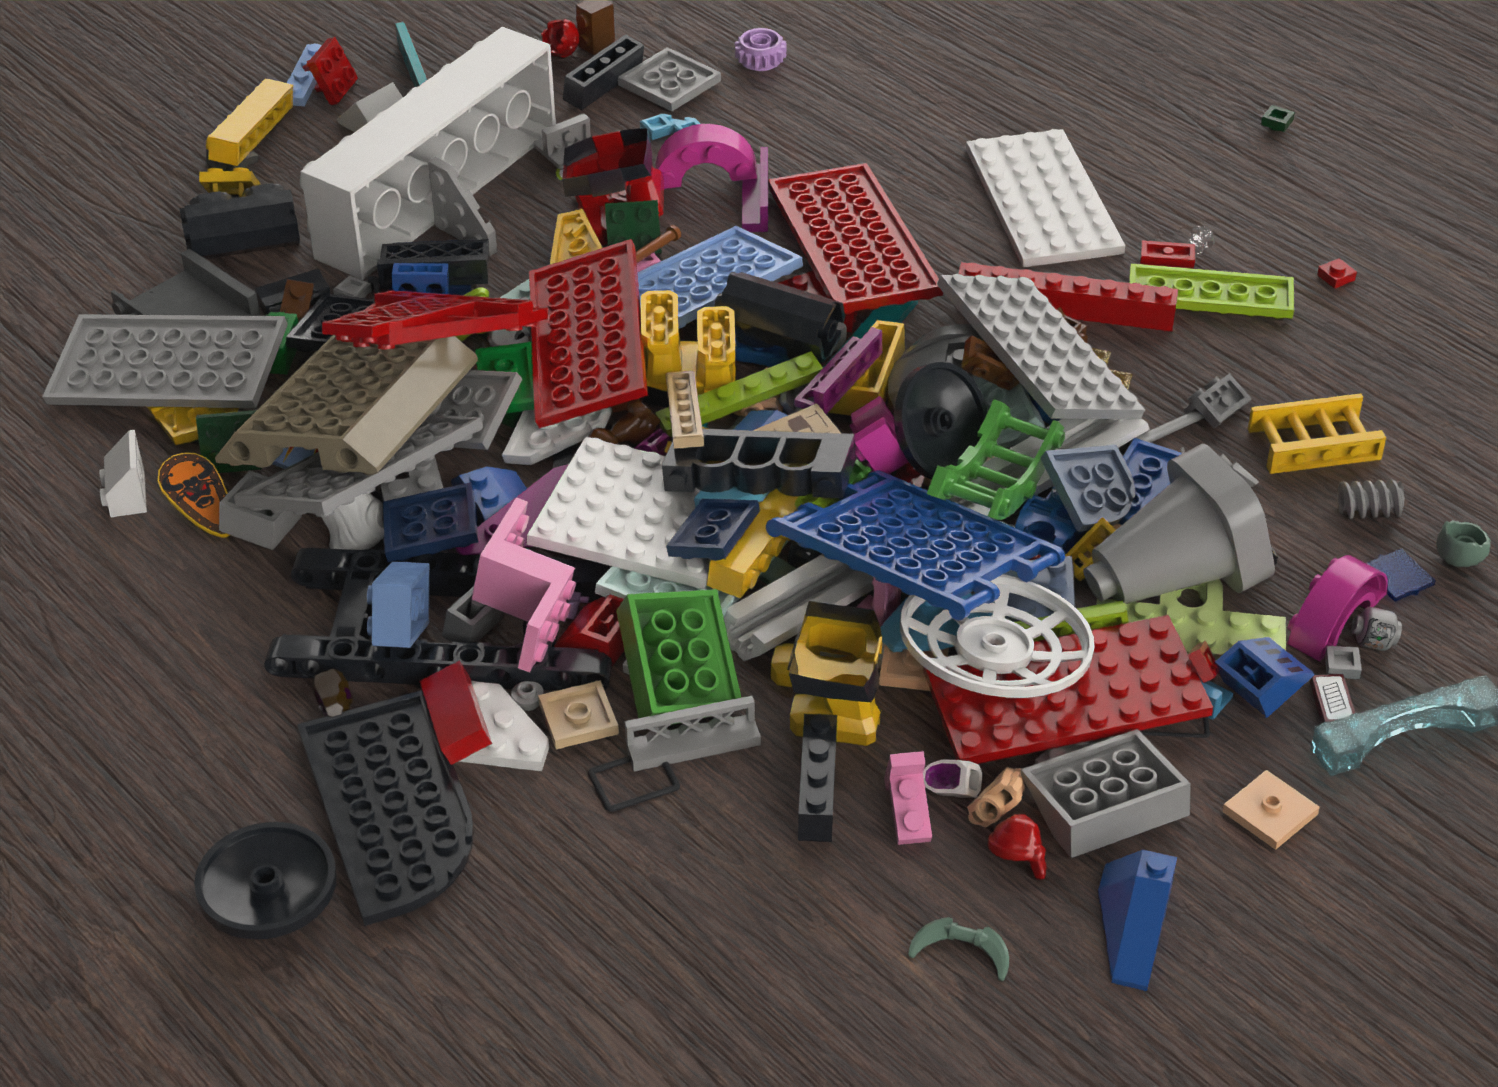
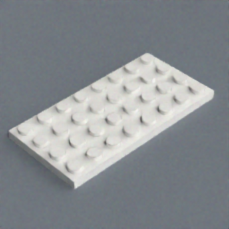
[966,129,1125,268]

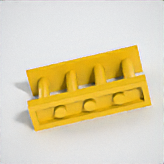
[1248,393,1386,474]

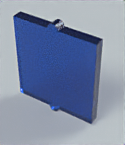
[1366,548,1436,602]

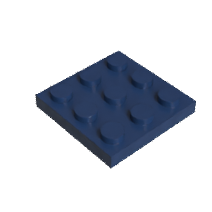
[383,482,479,562]

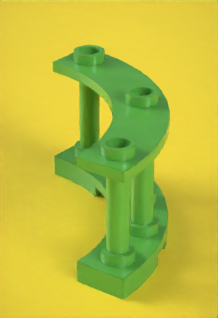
[927,399,1065,520]

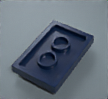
[666,498,760,561]

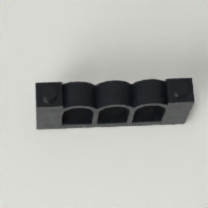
[661,429,856,498]

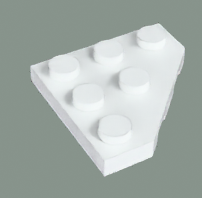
[502,407,612,465]
[459,681,549,771]

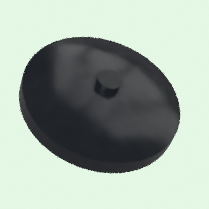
[894,362,988,480]
[194,822,337,940]

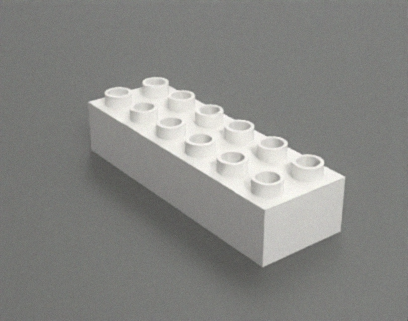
[300,27,556,280]

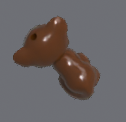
[588,399,661,447]

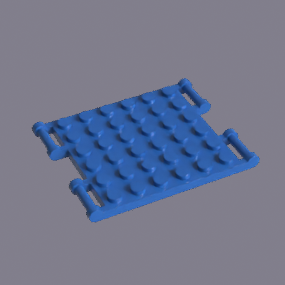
[766,470,1065,621]

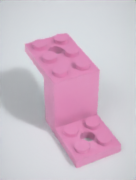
[472,497,576,673]

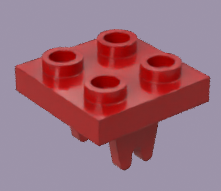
[303,37,358,105]

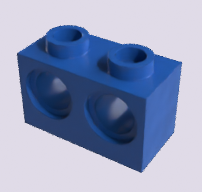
[392,263,449,294]

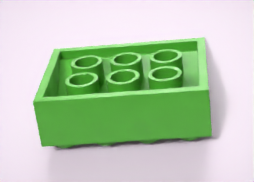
[616,589,741,726]

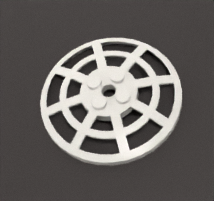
[900,574,1094,698]

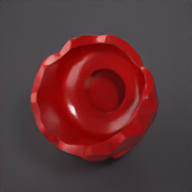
[541,19,580,58]

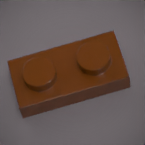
[280,279,314,322]

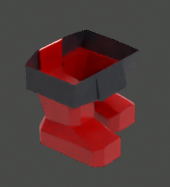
[562,128,664,245]

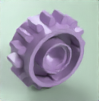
[735,28,787,71]

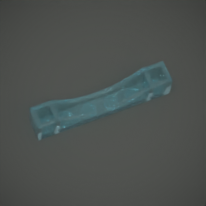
[1311,675,1498,776]

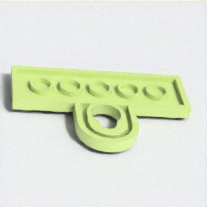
[1096,579,1286,660]

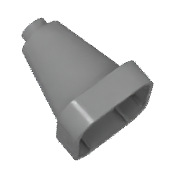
[1084,444,1275,604]

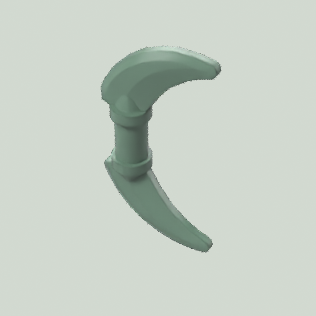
[908,917,1009,981]

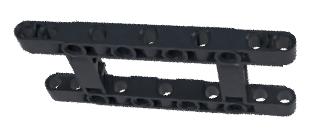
[264,548,613,690]

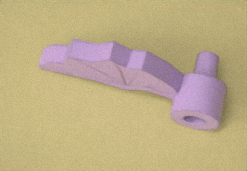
[567,592,589,619]

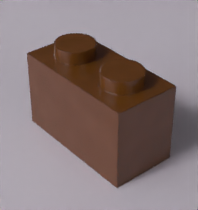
[576,0,615,55]

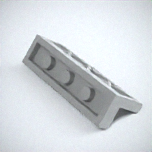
[625,696,761,771]

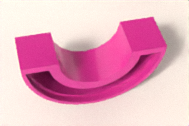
[655,124,757,189]
[850,396,909,475]
[1287,555,1388,662]

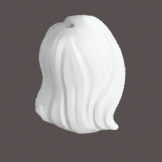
[322,493,384,550]

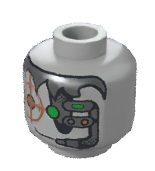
[1351,607,1402,651]

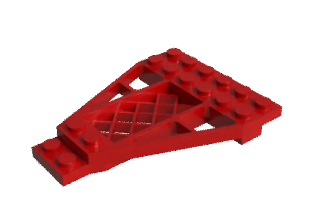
[322,290,548,350]

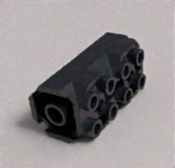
[179,183,300,259]
[714,272,845,363]

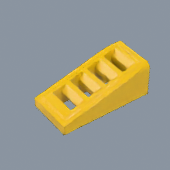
[1065,517,1116,581]

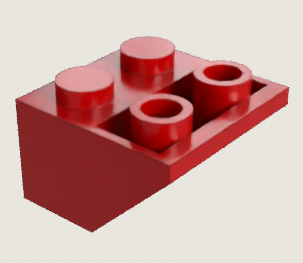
[554,594,624,666]

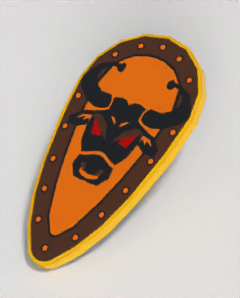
[158,452,229,538]

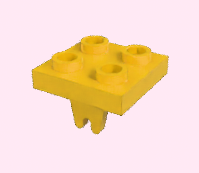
[199,167,261,197]

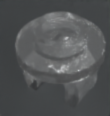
[1188,226,1215,255]

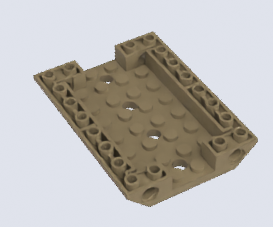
[215,335,478,475]

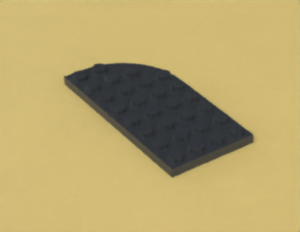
[297,690,474,926]

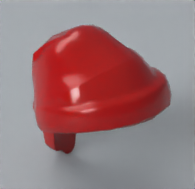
[987,814,1047,880]

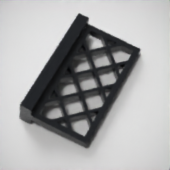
[377,239,489,289]

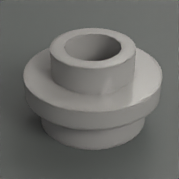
[511,681,544,711]

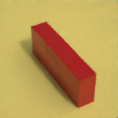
[420,660,492,765]

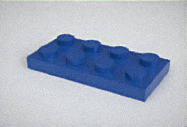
[1118,438,1182,525]

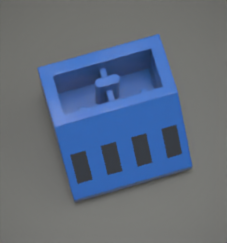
[1215,637,1314,718]

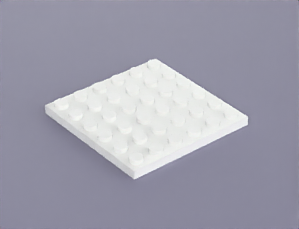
[527,437,711,590]

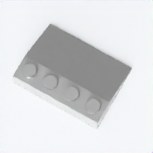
[1021,729,1190,858]

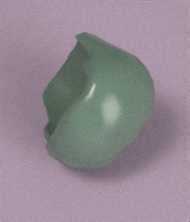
[1436,520,1491,567]

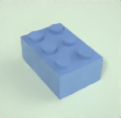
[367,562,429,648]

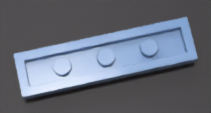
[287,44,322,106]

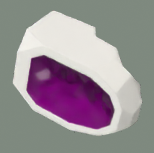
[923,760,982,798]

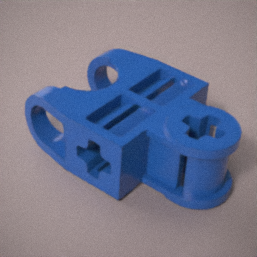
[1015,486,1085,554]

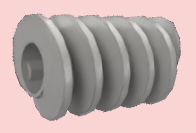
[1338,479,1404,519]

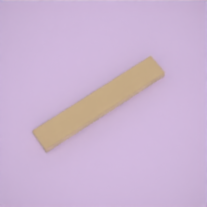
[666,371,704,449]

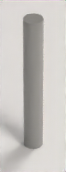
[1130,409,1204,444]

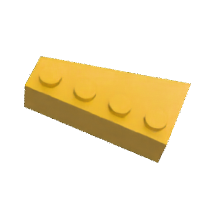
[828,320,905,416]

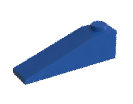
[1098,850,1177,991]

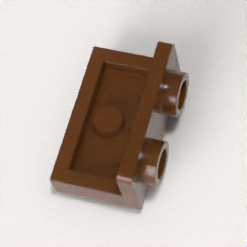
[961,336,1020,391]

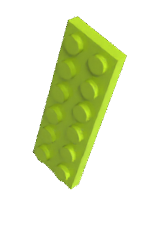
[1129,264,1294,319]

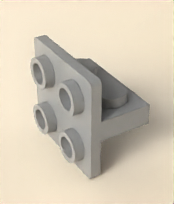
[533,114,591,169]

